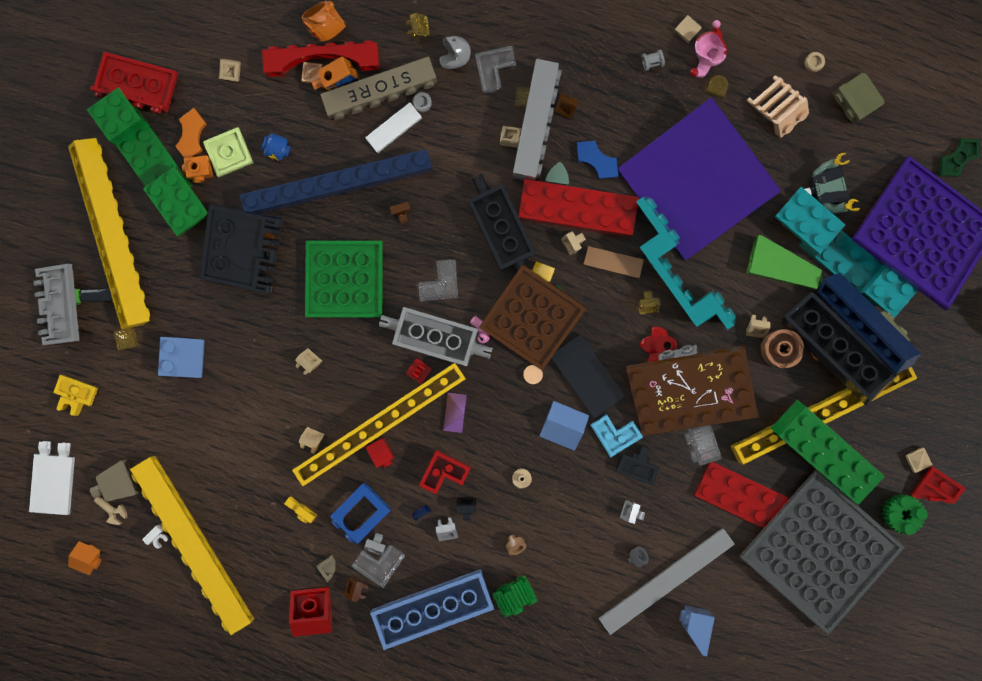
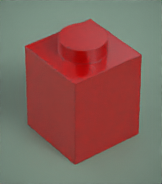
[365,438,395,469]

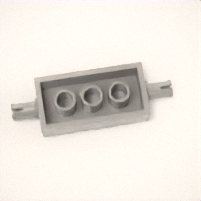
[379,307,493,367]

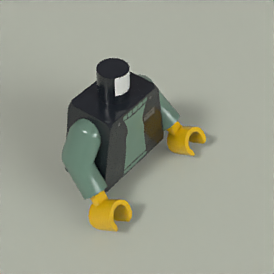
[803,153,860,213]

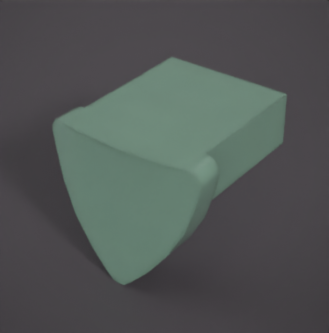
[545,162,569,186]

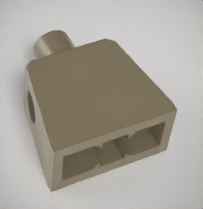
[90,459,141,502]

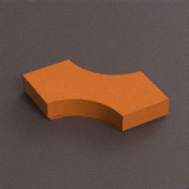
[175,108,207,158]

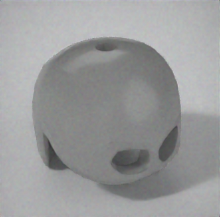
[439,36,471,69]

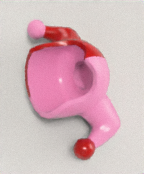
[690,20,727,78]

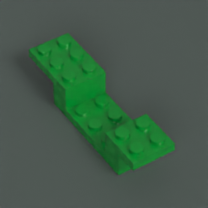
[87,87,208,237]

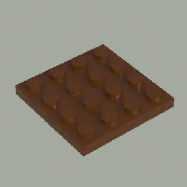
[479,264,587,370]

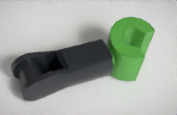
[74,288,113,305]

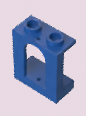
[330,482,392,544]

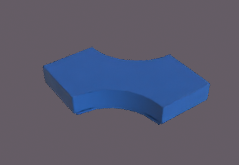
[576,141,618,179]

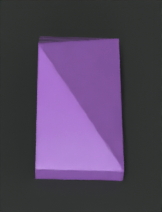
[443,393,467,433]

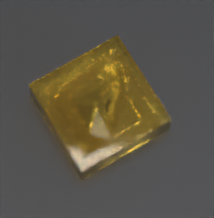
[114,327,138,350]

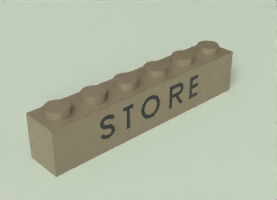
[320,56,437,120]

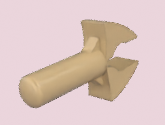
[94,497,127,525]

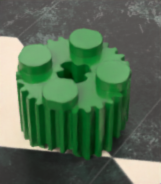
[881,494,928,535]
[492,575,538,618]

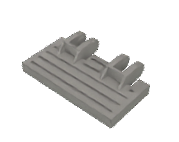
[33,264,79,345]

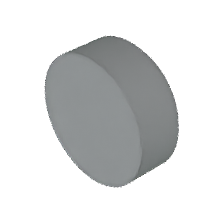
[412,92,432,112]

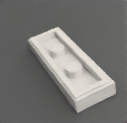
[365,103,422,153]

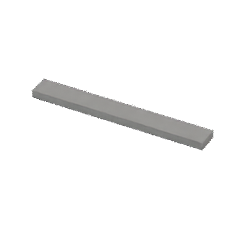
[599,528,735,635]

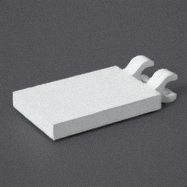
[29,441,75,515]

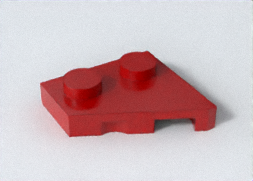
[910,465,966,504]

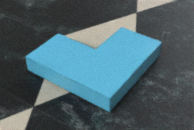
[590,415,643,457]

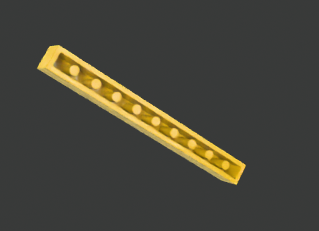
[68,138,150,329]
[292,363,466,486]
[730,367,917,464]
[130,456,254,635]

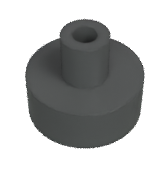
[628,546,649,567]

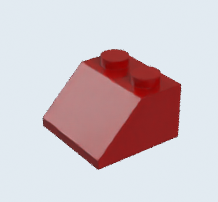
[289,587,332,637]

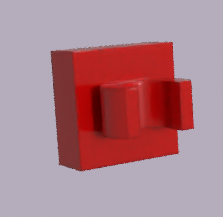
[406,358,432,385]

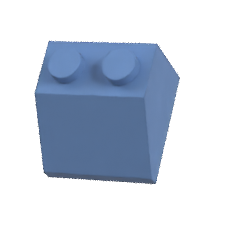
[158,337,205,378]
[680,605,715,656]

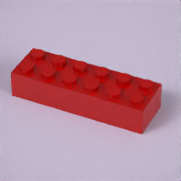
[519,179,639,238]

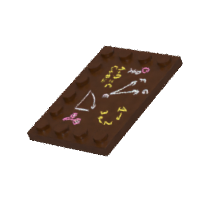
[626,345,758,436]

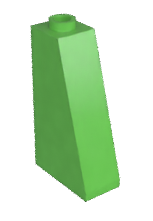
[746,235,823,290]

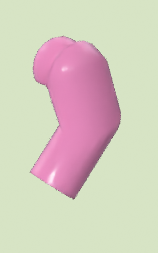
[470,316,490,343]

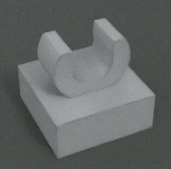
[620,500,645,524]
[436,518,458,542]
[364,533,386,556]

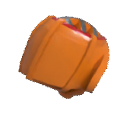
[302,1,346,42]

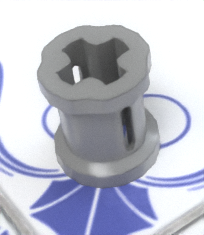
[642,49,665,71]

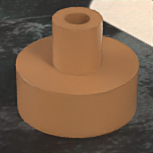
[506,535,526,555]

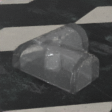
[475,46,516,93]
[419,260,458,301]
[351,544,405,588]

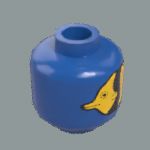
[261,133,291,161]

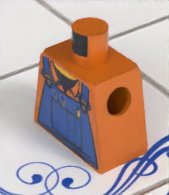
[312,56,360,92]

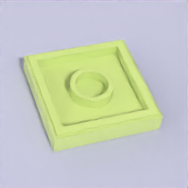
[203,127,253,177]

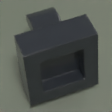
[457,498,476,520]

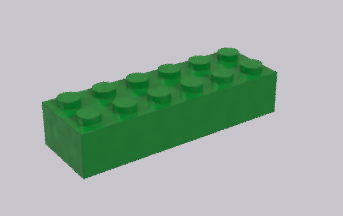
[770,400,885,505]

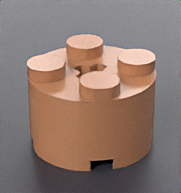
[760,329,804,368]

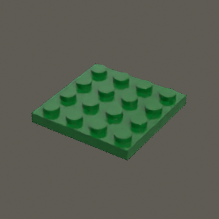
[305,241,383,318]

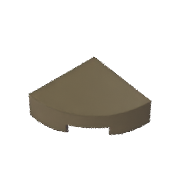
[316,554,336,582]

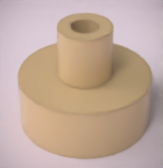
[512,468,532,488]

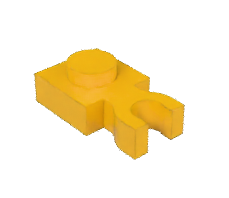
[284,496,317,523]

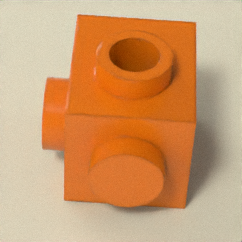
[182,155,213,183]
[68,541,101,575]

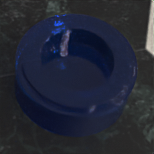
[412,505,432,521]

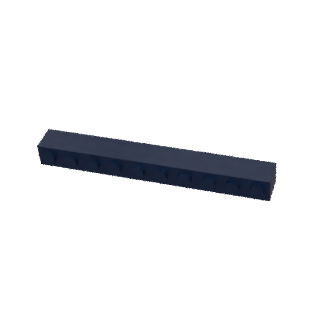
[240,149,433,214]

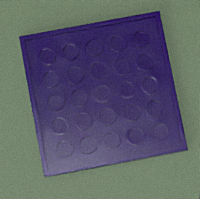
[618,97,781,261]
[851,156,982,311]

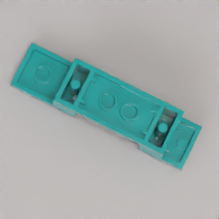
[775,187,918,318]
[636,197,736,329]

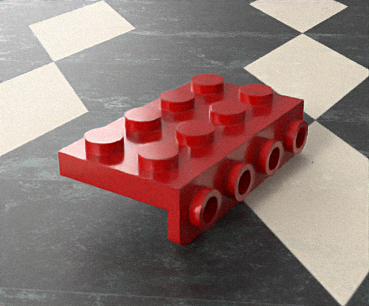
[89,52,179,114]

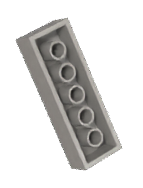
[512,59,562,181]

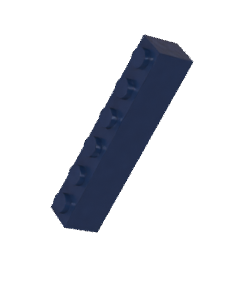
[816,273,921,374]

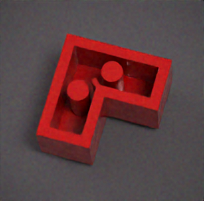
[419,450,471,494]

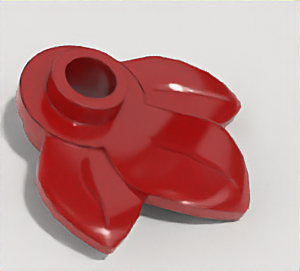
[639,327,678,362]

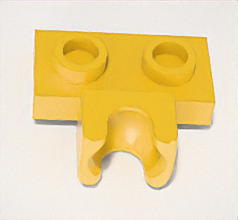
[53,375,98,416]

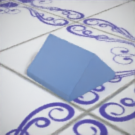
[539,401,589,451]

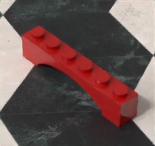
[262,40,380,77]

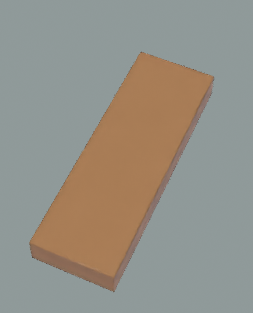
[583,246,644,279]

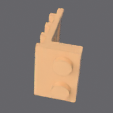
[747,75,809,138]

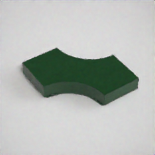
[939,138,980,177]

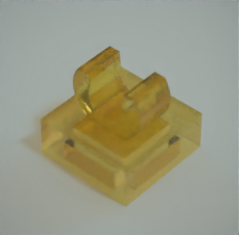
[406,13,430,37]
[638,291,660,314]

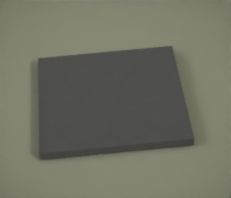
[739,469,905,635]

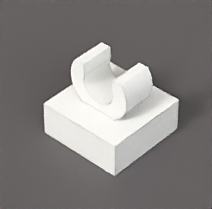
[142,524,169,549]

